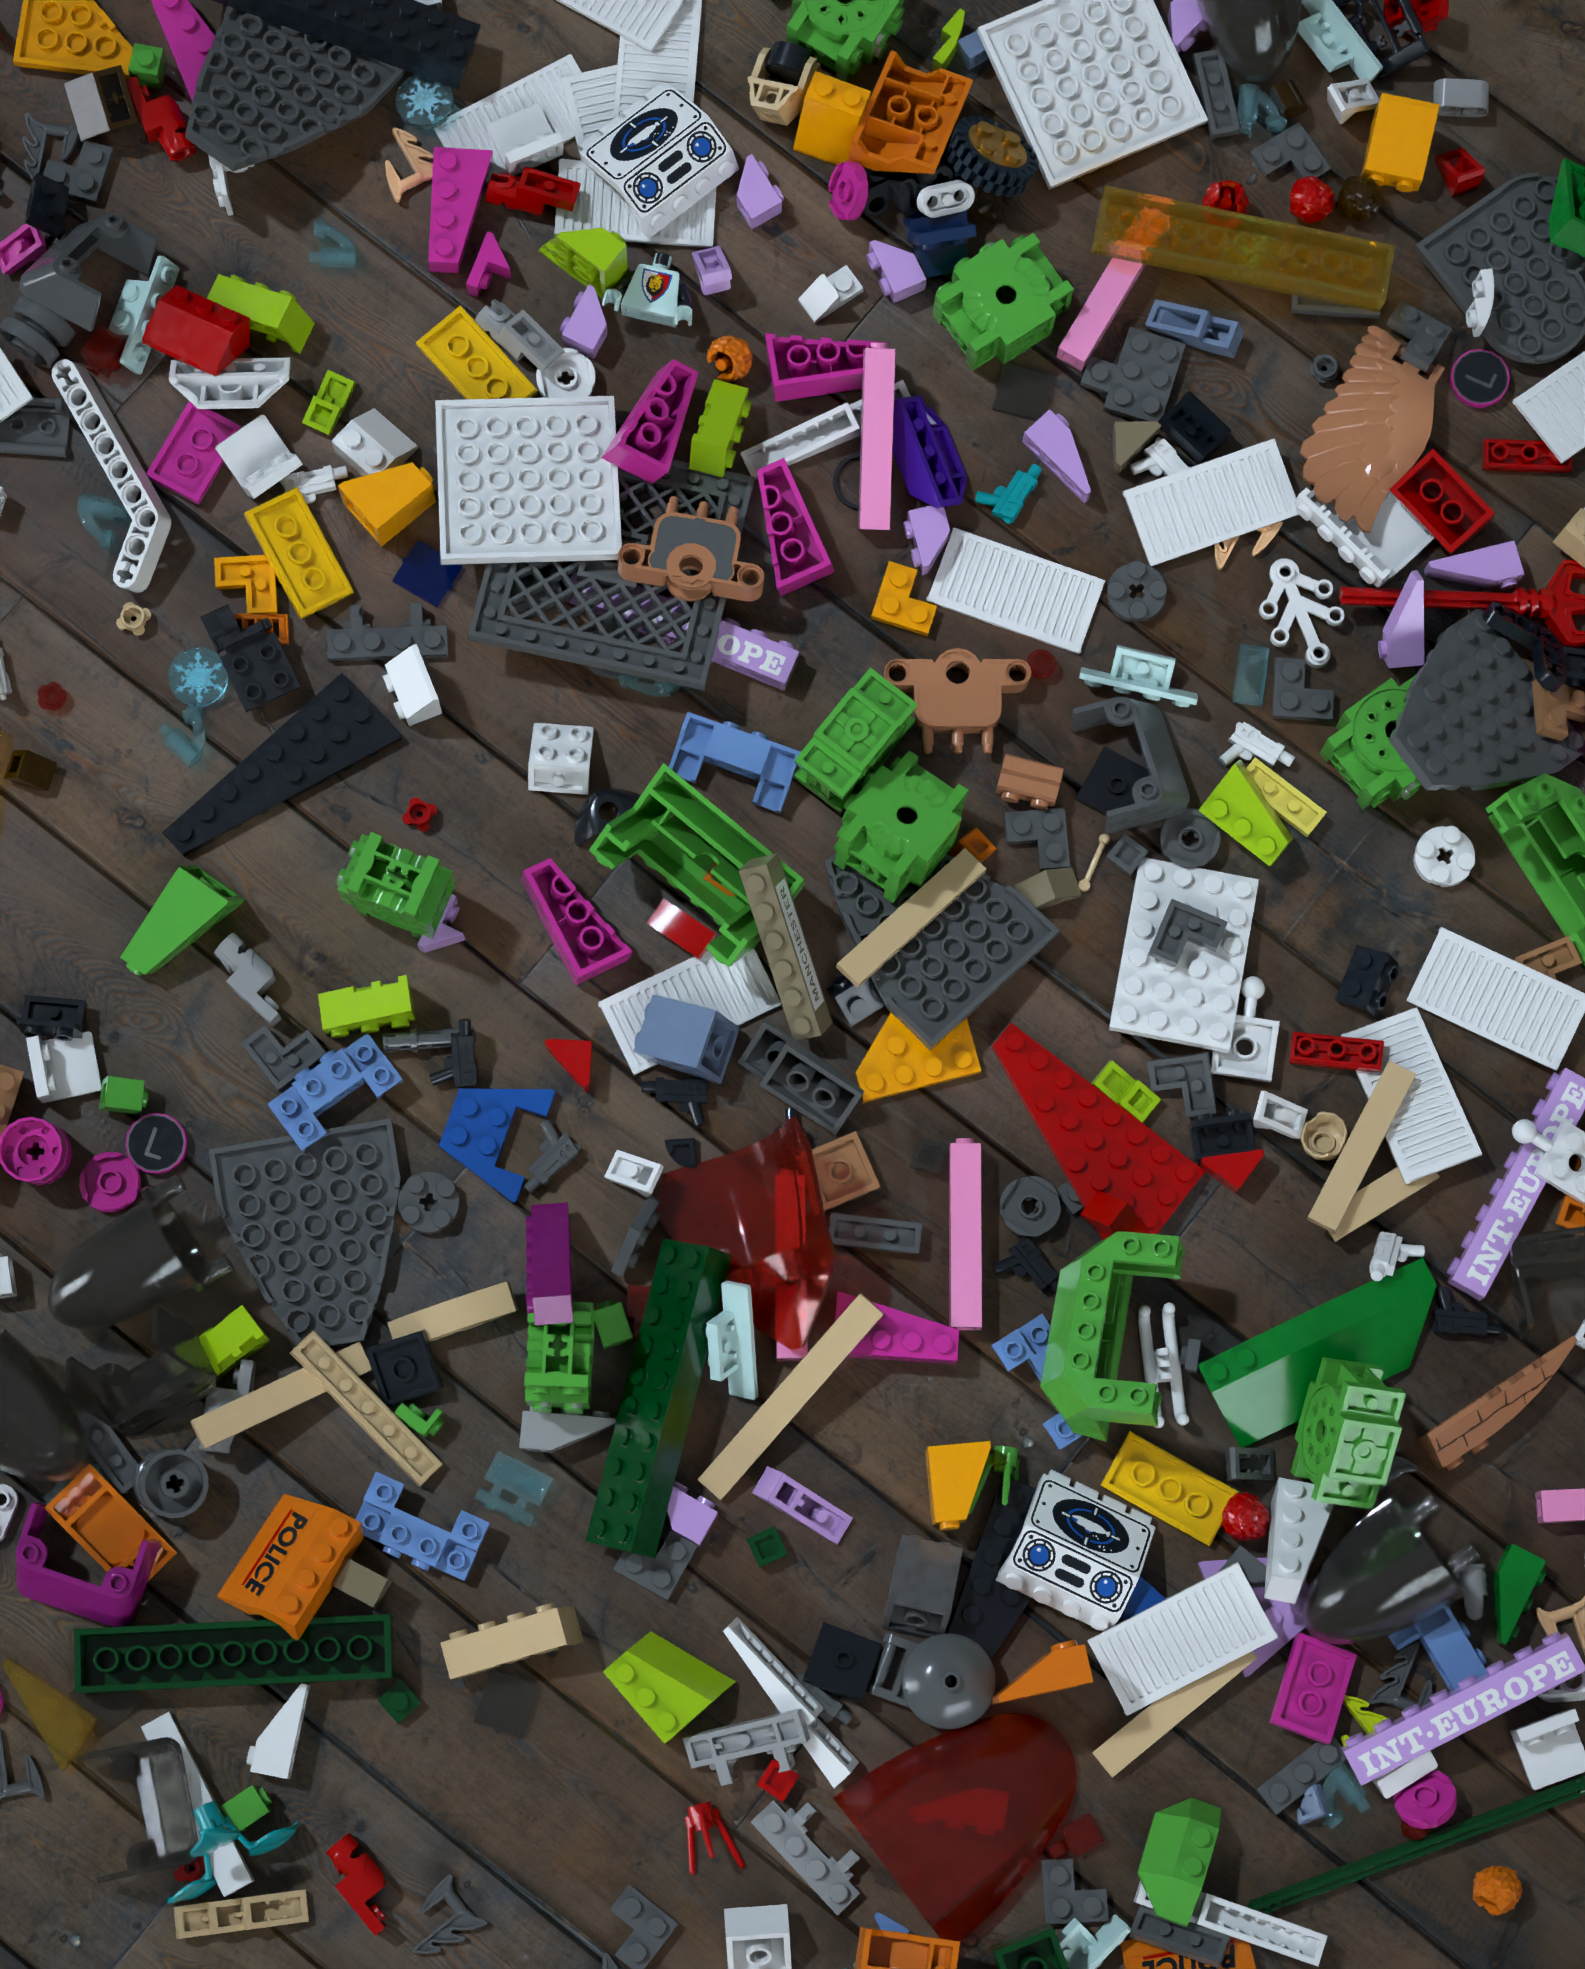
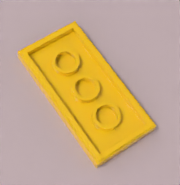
[416,305,538,399]
[244,487,354,620]
[1100,1431,1239,1547]

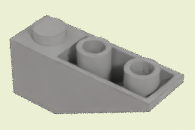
[519,1406,616,1453]

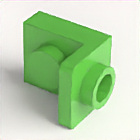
[394,1403,445,1438]

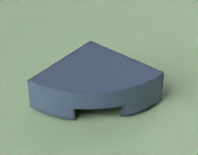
[1297,1784,1330,1825]

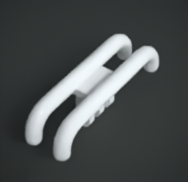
[1138,1302,1189,1428]

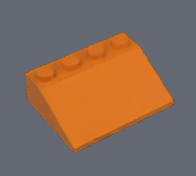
[991,1639,1093,1705]

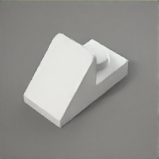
[1327,78,1379,124]
[798,265,863,324]
[1253,1091,1308,1139]
[604,1150,664,1198]

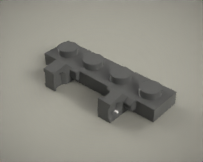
[327,603,449,662]

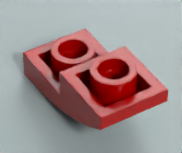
[647,899,717,960]

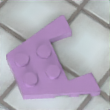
[1197,1558,1320,1677]

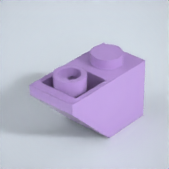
[1168,0,1216,53]
[737,154,784,229]
[866,240,927,304]
[560,284,608,359]
[903,505,950,575]
[667,1481,718,1547]

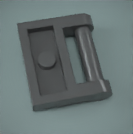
[865,1632,918,1708]

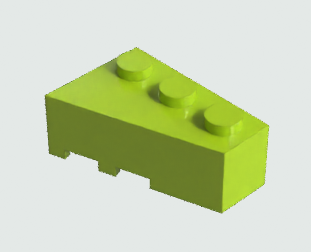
[207,274,315,354]
[318,975,416,1038]

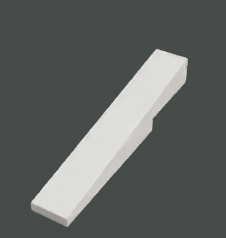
[741,380,910,480]
[723,1617,859,1788]
[141,1712,255,1897]
[1133,1880,1328,1966]

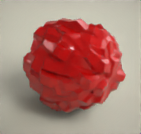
[1289,176,1334,224]
[1202,180,1249,226]
[1221,1492,1271,1542]

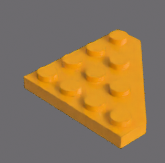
[13,0,133,80]
[855,1013,981,1103]

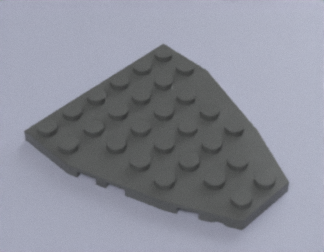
[185,6,404,171]
[1389,609,1585,790]
[824,852,1060,1051]
[209,1118,401,1347]

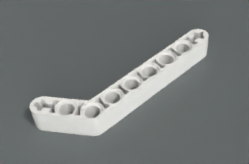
[52,359,171,593]

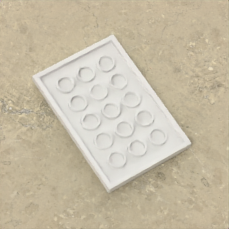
[1108,857,1259,1053]

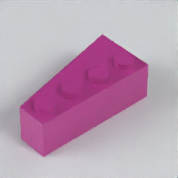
[765,333,887,402]
[601,359,699,484]
[757,458,835,596]

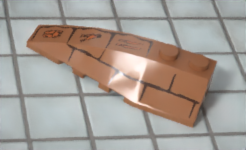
[1417,1335,1577,1471]

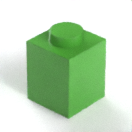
[128,43,168,89]
[99,1076,148,1115]
[594,1300,633,1350]
[220,1785,273,1833]

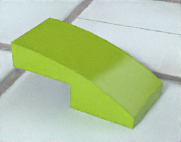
[932,8,965,71]
[302,370,356,435]
[1091,1060,1161,1123]

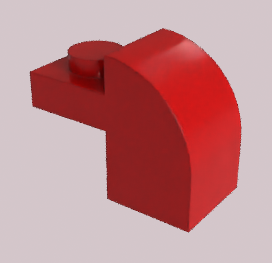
[1383,0,1449,33]

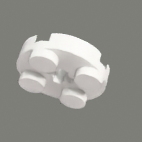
[536,348,596,398]
[1413,826,1475,887]

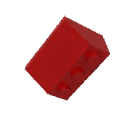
[142,285,250,377]
[1389,449,1495,554]

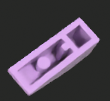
[1022,409,1091,504]
[1424,541,1524,590]
[1378,570,1425,668]
[752,1466,853,1545]

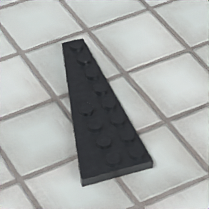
[162,673,402,856]
[945,1477,1036,1688]

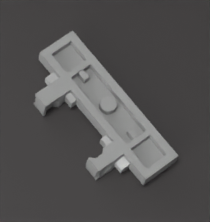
[683,1709,810,1786]
[751,1800,860,1916]

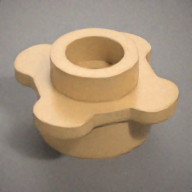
[116,602,151,636]

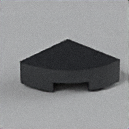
[665,1138,697,1169]

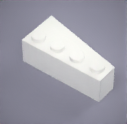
[1264,1477,1335,1604]

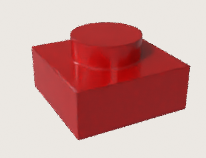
[757,1758,799,1802]

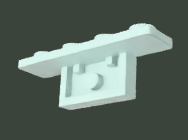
[1295,0,1383,84]
[107,256,179,374]
[1079,645,1198,707]
[706,1280,758,1400]
[1057,1915,1131,1969]

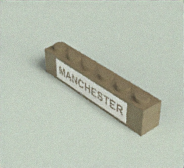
[739,853,833,1041]

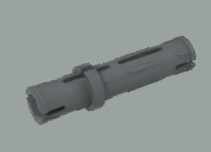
[383,1027,476,1053]

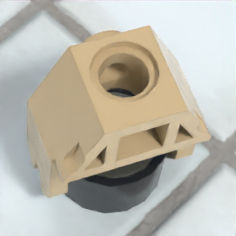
[748,41,821,126]

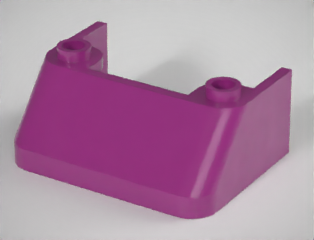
[16,1502,161,1627]

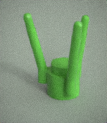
[968,1445,1020,1514]

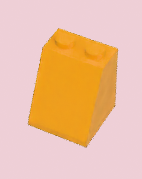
[793,71,871,166]
[1361,93,1440,192]
[338,462,436,547]
[925,1441,991,1531]

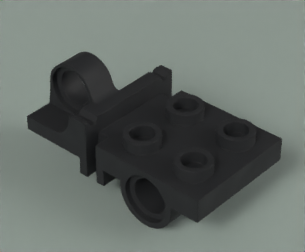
[864,148,968,216]
[200,604,301,713]

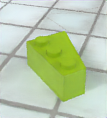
[689,379,752,478]
[1198,759,1293,866]
[170,1305,271,1397]

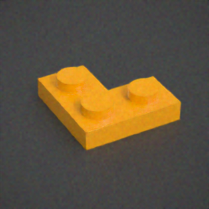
[214,555,278,614]
[871,561,937,637]

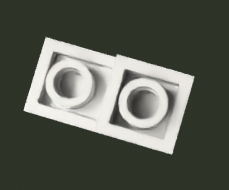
[1466,268,1494,337]

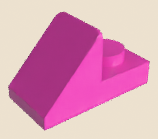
[0,223,47,275]
[466,231,511,298]

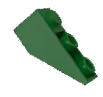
[1494,1544,1547,1646]

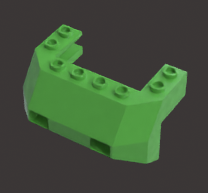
[589,763,805,967]
[1485,773,1585,966]
[1040,1231,1185,1442]

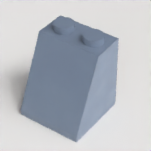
[633,994,740,1085]

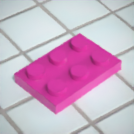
[146,401,242,505]
[1269,1633,1357,1744]

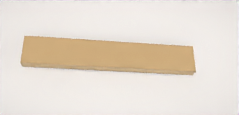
[836,848,987,988]
[1307,1061,1416,1233]
[290,1330,443,1487]
[190,1341,372,1450]
[1092,1651,1257,1778]

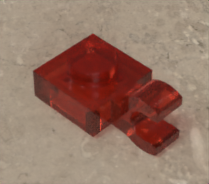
[626,1285,651,1341]
[1046,1813,1104,1859]

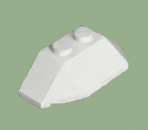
[169,357,291,409]

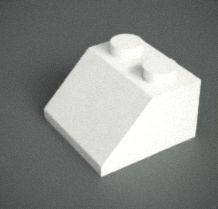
[331,408,418,476]
[383,644,442,726]
[724,1904,792,1969]

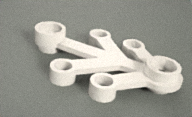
[1259,558,1345,668]

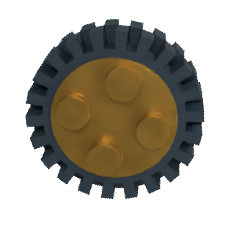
[945,116,1038,197]

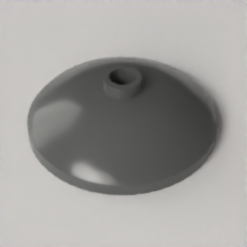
[901,1633,996,1729]

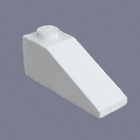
[247,1683,310,1779]

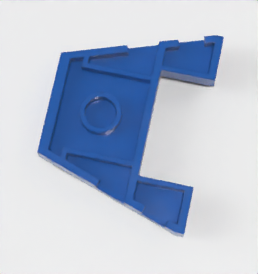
[439,1088,556,1204]

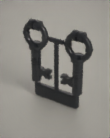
[1335,0,1429,79]

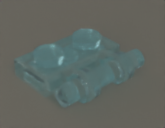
[474,1451,554,1527]

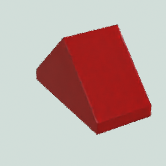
[1435,147,1485,198]
[544,1039,593,1093]
[1199,1149,1264,1193]
[1080,1191,1147,1237]

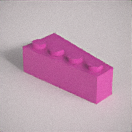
[151,0,215,102]
[428,147,493,273]
[521,858,633,986]
[835,1291,959,1364]

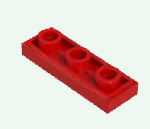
[1482,439,1573,473]
[1289,1032,1384,1073]

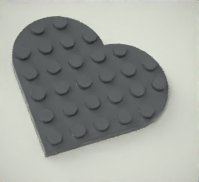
[1413,173,1585,364]

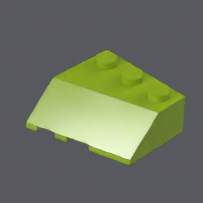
[538,227,628,300]
[603,1631,736,1744]

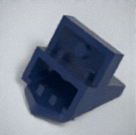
[903,211,977,277]

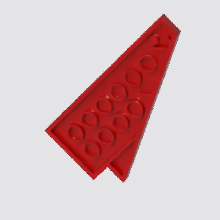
[991,1023,1205,1240]

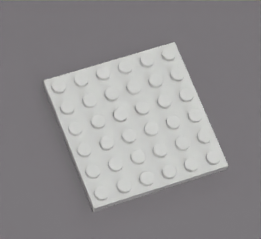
[977,0,1208,190]
[435,396,622,565]

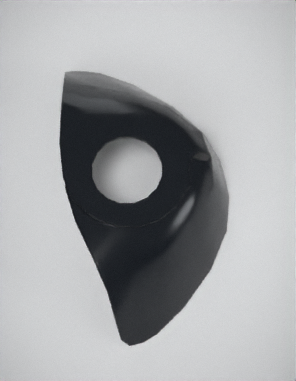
[574,788,641,846]

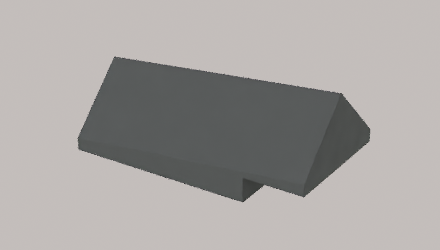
[737,1018,864,1135]

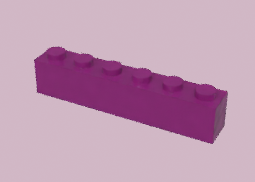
[526,1202,573,1325]

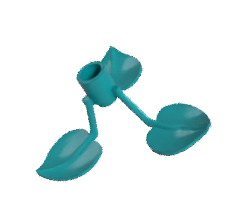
[166,1801,300,1904]

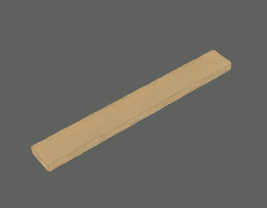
[697,1293,884,1500]

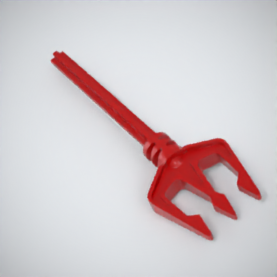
[1339,560,1585,648]

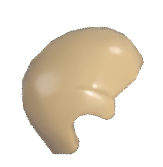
[1301,1111,1348,1161]

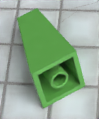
[120,865,245,976]

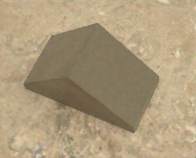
[1113,421,1161,475]
[1015,867,1082,910]
[331,1557,392,1609]

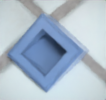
[873,1911,910,1933]

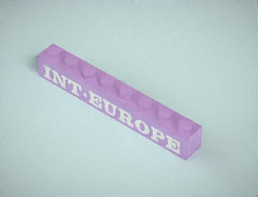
[565,571,799,691]
[1447,1068,1585,1301]
[1341,1631,1585,1786]

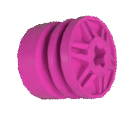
[0,1117,73,1185]

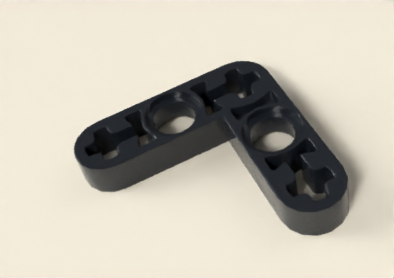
[1482,602,1566,692]

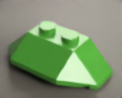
[1137,1798,1221,1927]

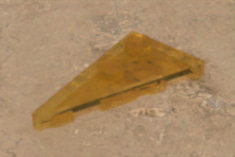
[3,1658,100,1771]

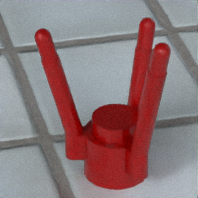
[684,1801,745,1875]

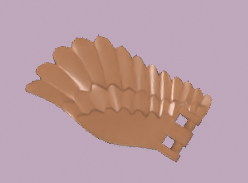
[1299,325,1445,533]

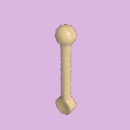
[1078,833,1111,892]

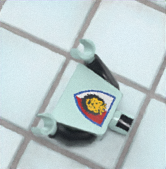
[602,253,693,328]

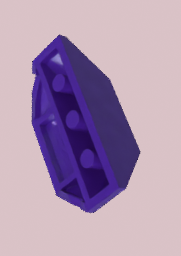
[892,395,967,508]

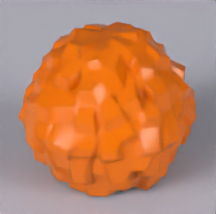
[706,335,753,382]
[1473,1865,1522,1916]

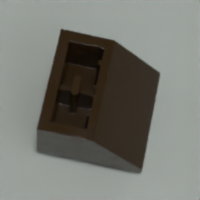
[64,65,138,141]

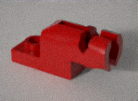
[126,76,196,162]
[484,166,581,217]
[326,1833,387,1936]

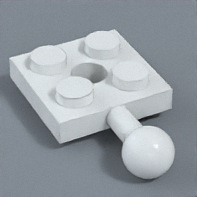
[1211,976,1280,1083]
[1512,1119,1585,1205]

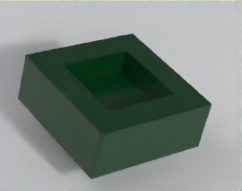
[746,1526,788,1568]
[377,1679,422,1724]

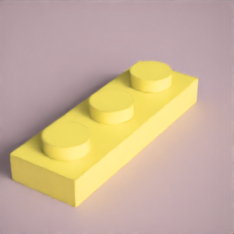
[1246,758,1327,837]

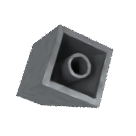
[881,1534,963,1638]

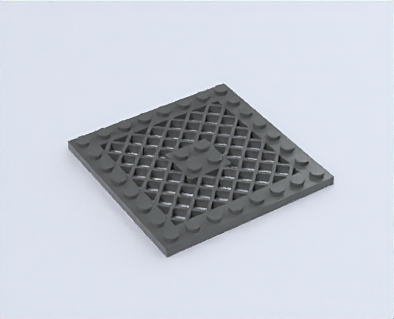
[468,460,755,691]

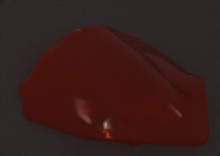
[657,1117,837,1349]

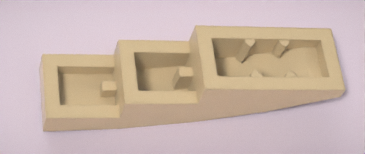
[1328,1167,1440,1242]
[387,1281,519,1341]
[173,1889,309,1939]

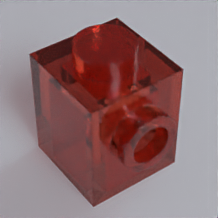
[80,324,126,378]

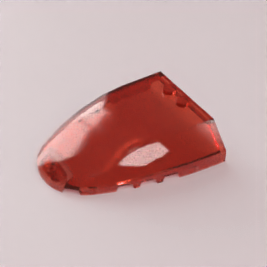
[833,1713,1077,1942]

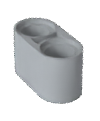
[1433,78,1489,117]

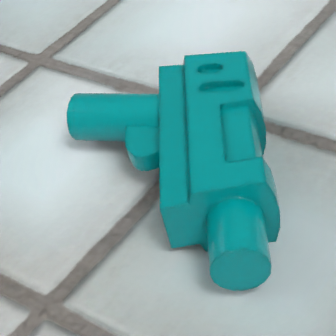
[975,464,1042,525]

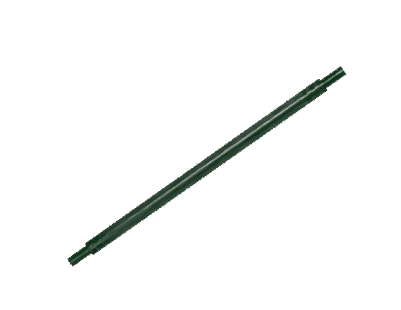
[1244,1775,1585,1915]

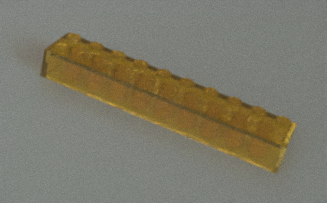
[1090,185,1395,312]

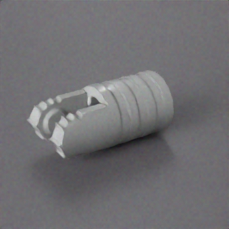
[1457,1564,1488,1622]

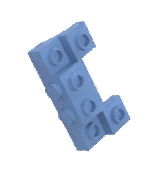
[669,712,801,814]
[268,1033,403,1153]
[991,1314,1083,1451]
[355,1472,490,1581]
[1381,1590,1487,1692]

